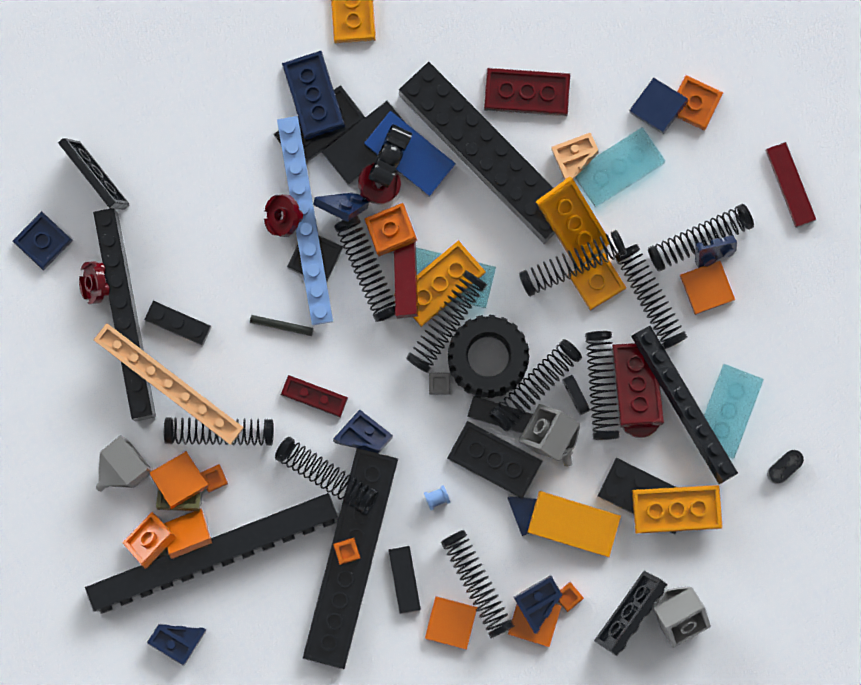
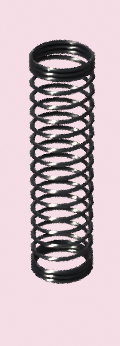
[648,203,754,272]
[334,216,395,322]
[519,230,627,297]
[615,244,688,349]
[406,270,487,373]
[585,331,620,440]
[489,339,582,432]
[164,417,274,446]
[275,437,378,515]
[441,530,514,639]

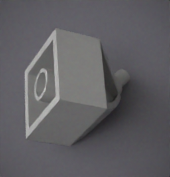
[519,404,580,466]
[96,435,153,492]
[654,587,711,648]

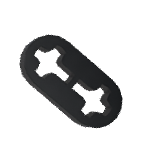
[562,375,590,416]
[767,450,804,484]

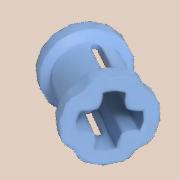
[424,485,451,510]

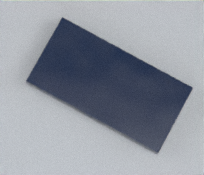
[282,51,345,140]

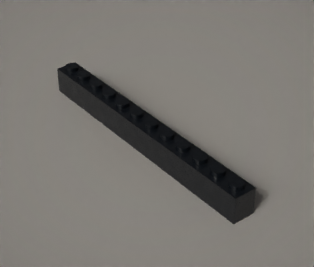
[85,493,339,614]

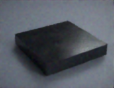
[287,236,343,282]

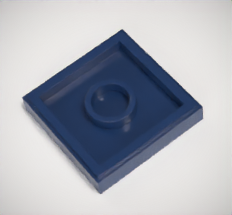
[629,77,688,134]
[12,211,73,271]

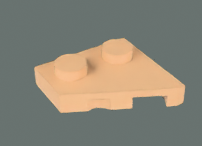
[551,132,598,180]

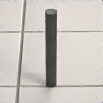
[250,315,314,336]

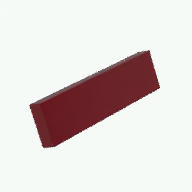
[765,142,816,228]
[394,242,418,319]

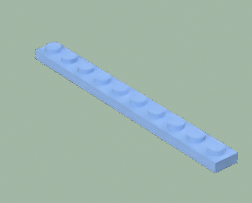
[277,116,333,326]

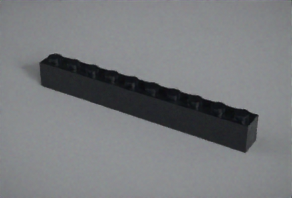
[93,208,156,422]

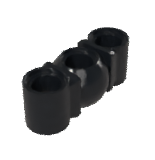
[368,124,412,188]

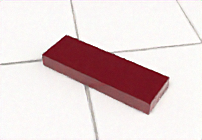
[281,375,348,418]

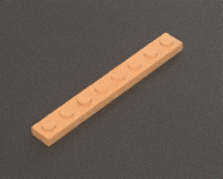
[94,323,244,445]

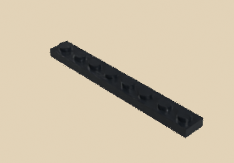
[631,326,738,484]

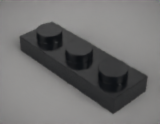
[144,300,212,346]

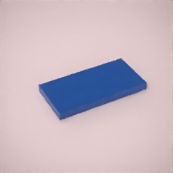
[364,111,456,197]

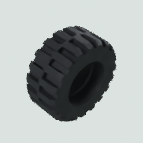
[448,314,530,399]

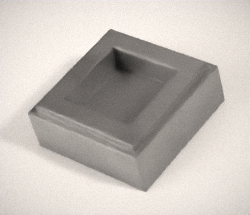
[429,373,450,395]

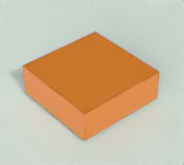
[201,464,228,493]
[333,538,361,565]
[558,582,584,612]

